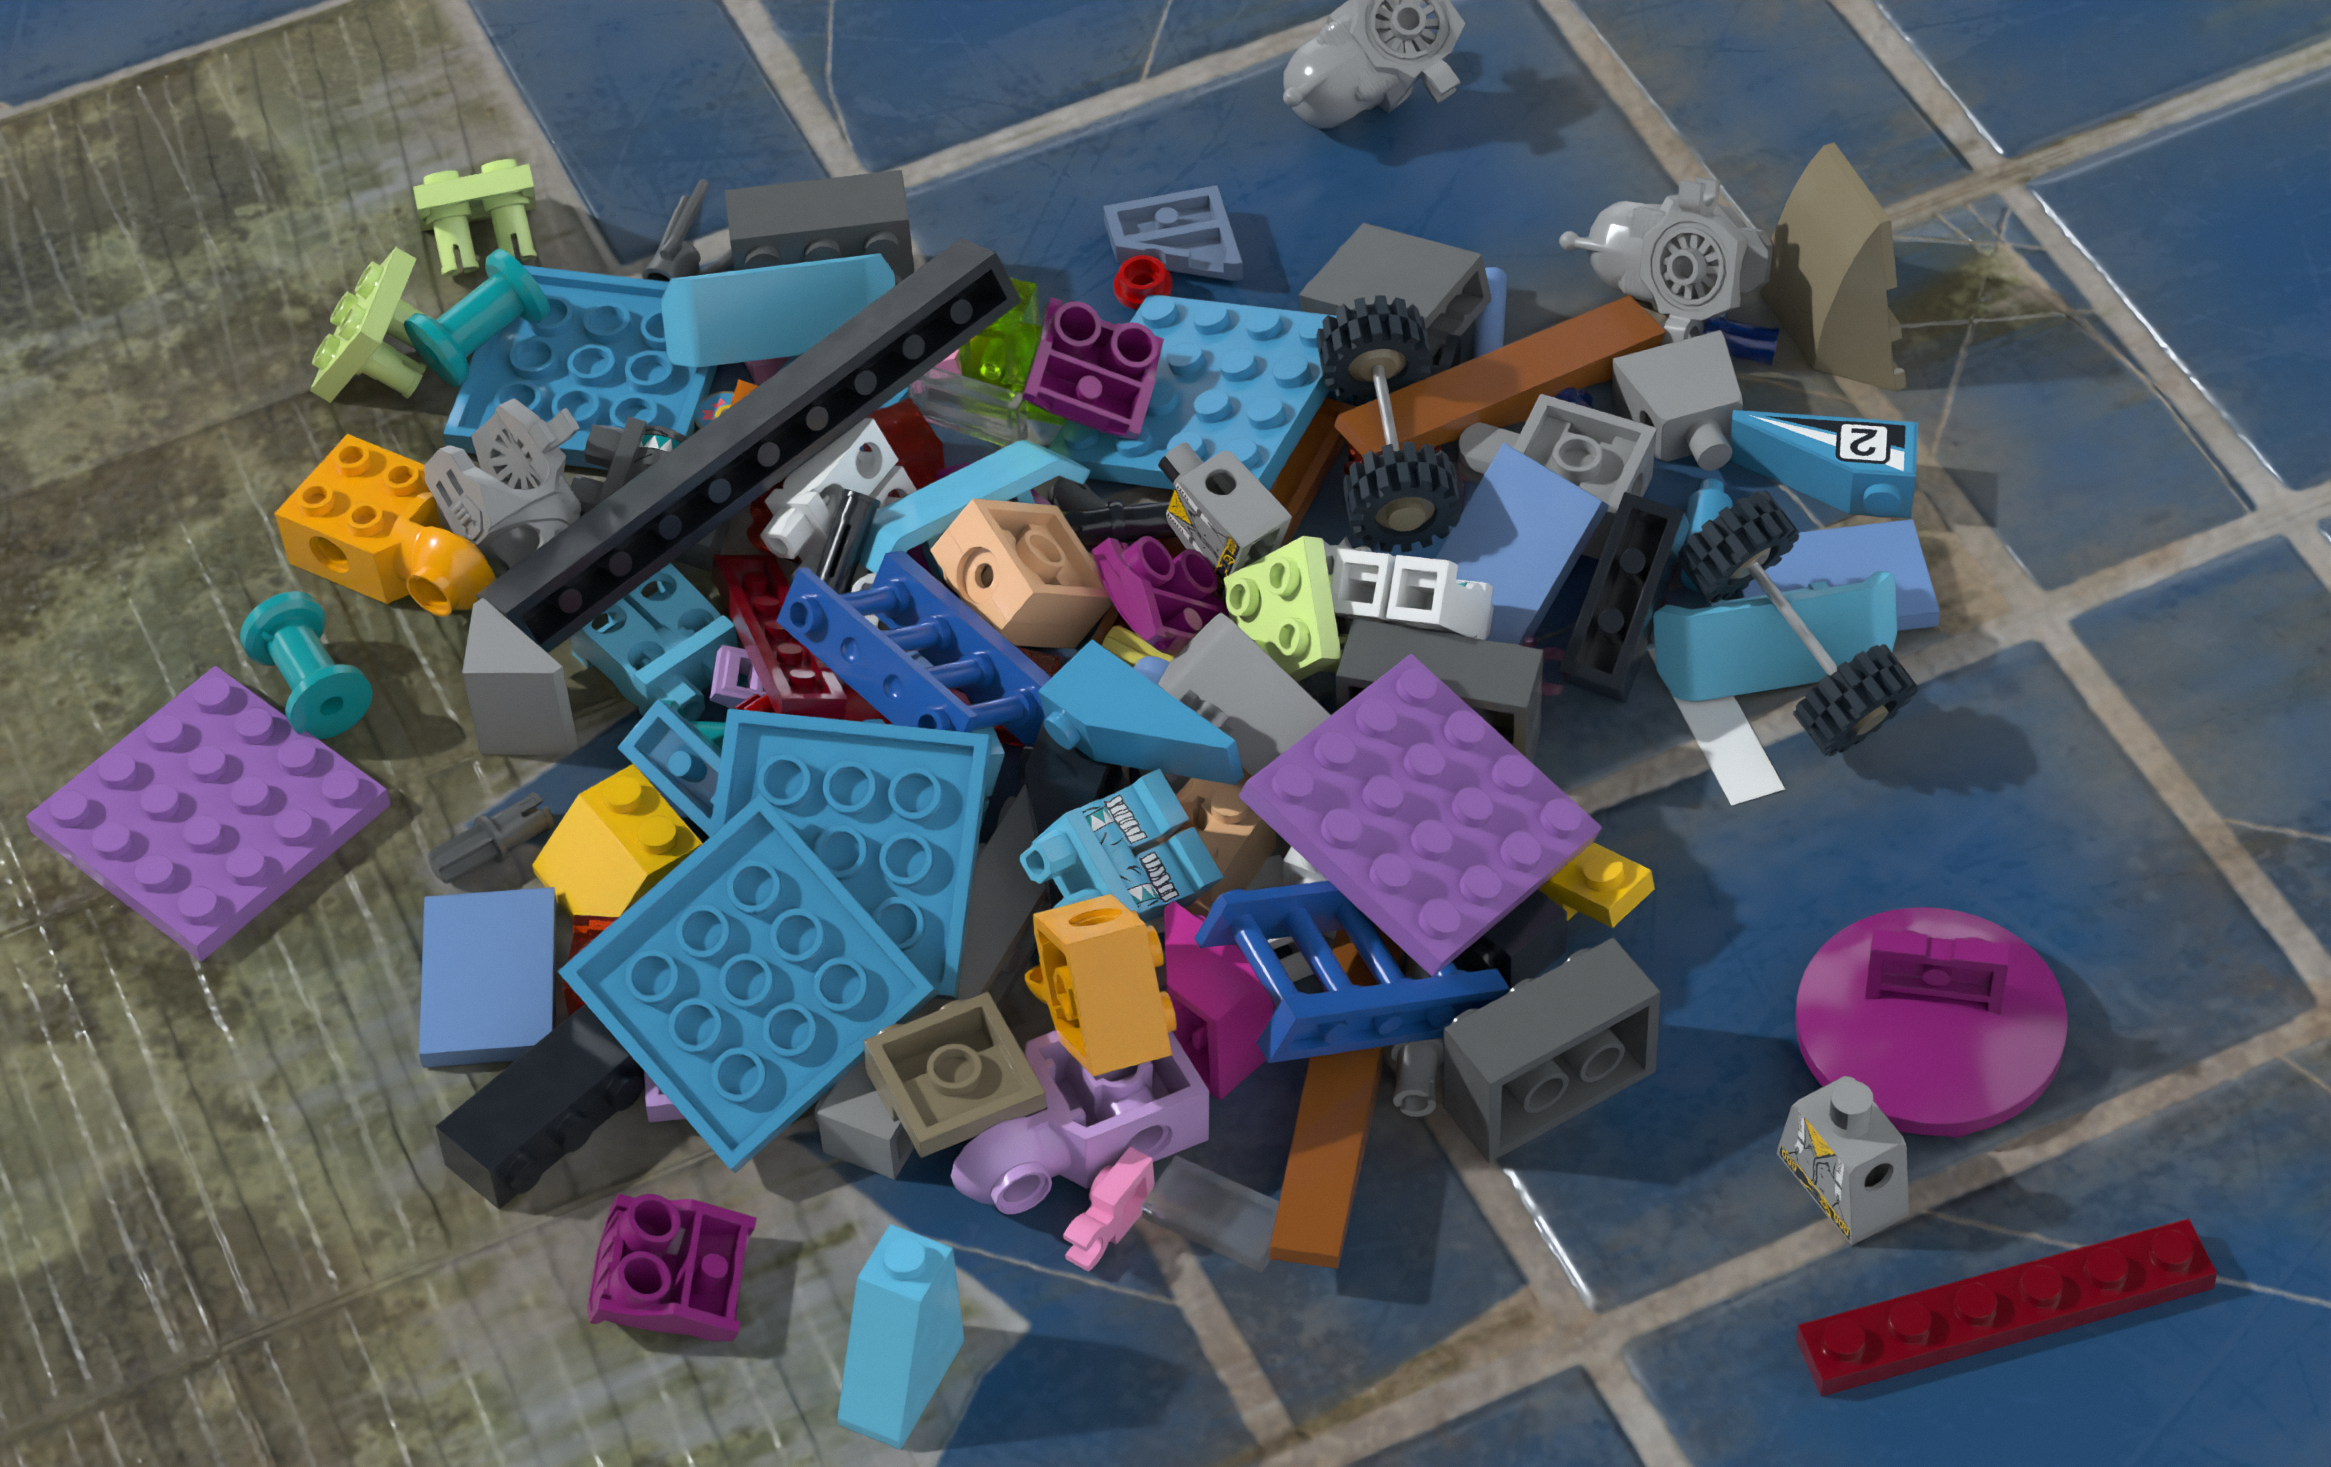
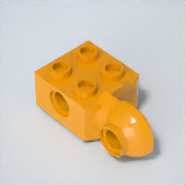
[274,434,496,617]
[1024,894,1177,1076]

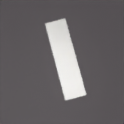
[1648,648,1785,806]

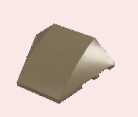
[1760,142,1907,391]

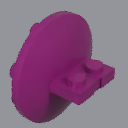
[1795,907,2067,1138]

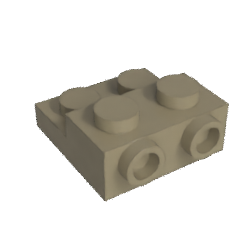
[864,992,1046,1158]

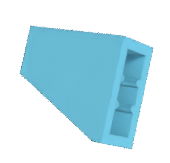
[837,1224,965,1450]

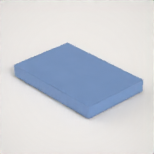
[1435,442,1610,647]
[1737,519,1940,631]
[419,887,557,1068]

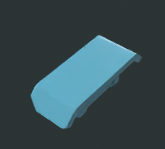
[661,253,896,367]
[859,440,1091,581]
[1653,571,1897,702]

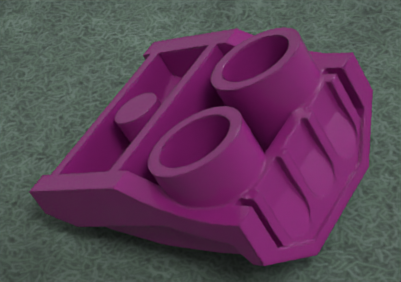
[1021,297,1164,440]
[1092,536,1230,656]
[587,1194,757,1341]

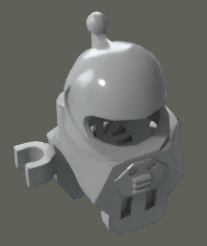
[1283,0,1465,129]
[1559,177,1773,345]
[424,398,582,570]

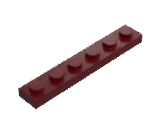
[712,555,847,720]
[1796,1218,2217,1397]

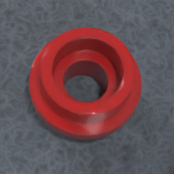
[1113,255,1173,310]

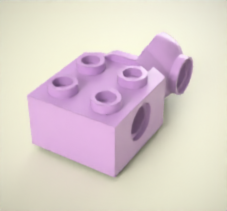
[951,1030,1209,1214]

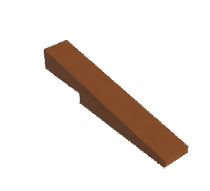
[1334,295,1666,457]
[1269,926,1404,1269]

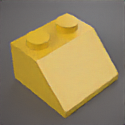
[532,764,703,942]

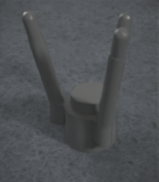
[642,179,733,282]

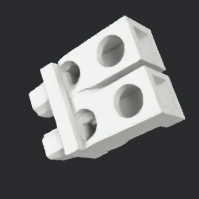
[760,418,917,587]
[1330,548,1494,640]

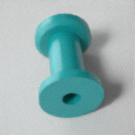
[404,248,550,388]
[240,591,373,740]

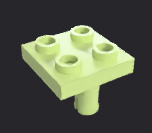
[413,159,537,276]
[310,247,426,403]
[1224,536,1348,682]

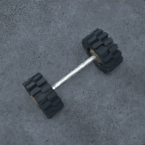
[1316,295,1462,552]
[1676,490,1918,757]

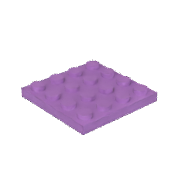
[1238,654,1603,977]
[26,666,391,962]

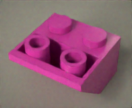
[1164,901,1273,1101]

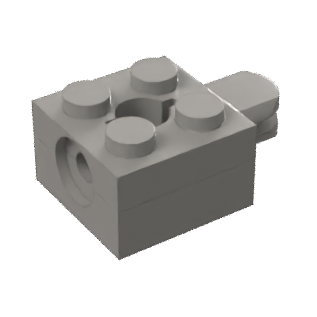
[1457,394,1657,559]

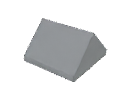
[462,598,579,755]

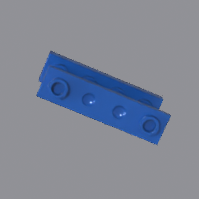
[776,550,1052,745]
[1194,881,1510,1063]

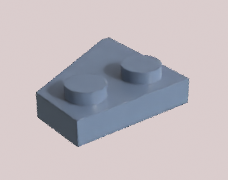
[1103,185,1243,281]

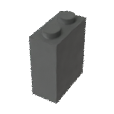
[1299,223,1492,365]

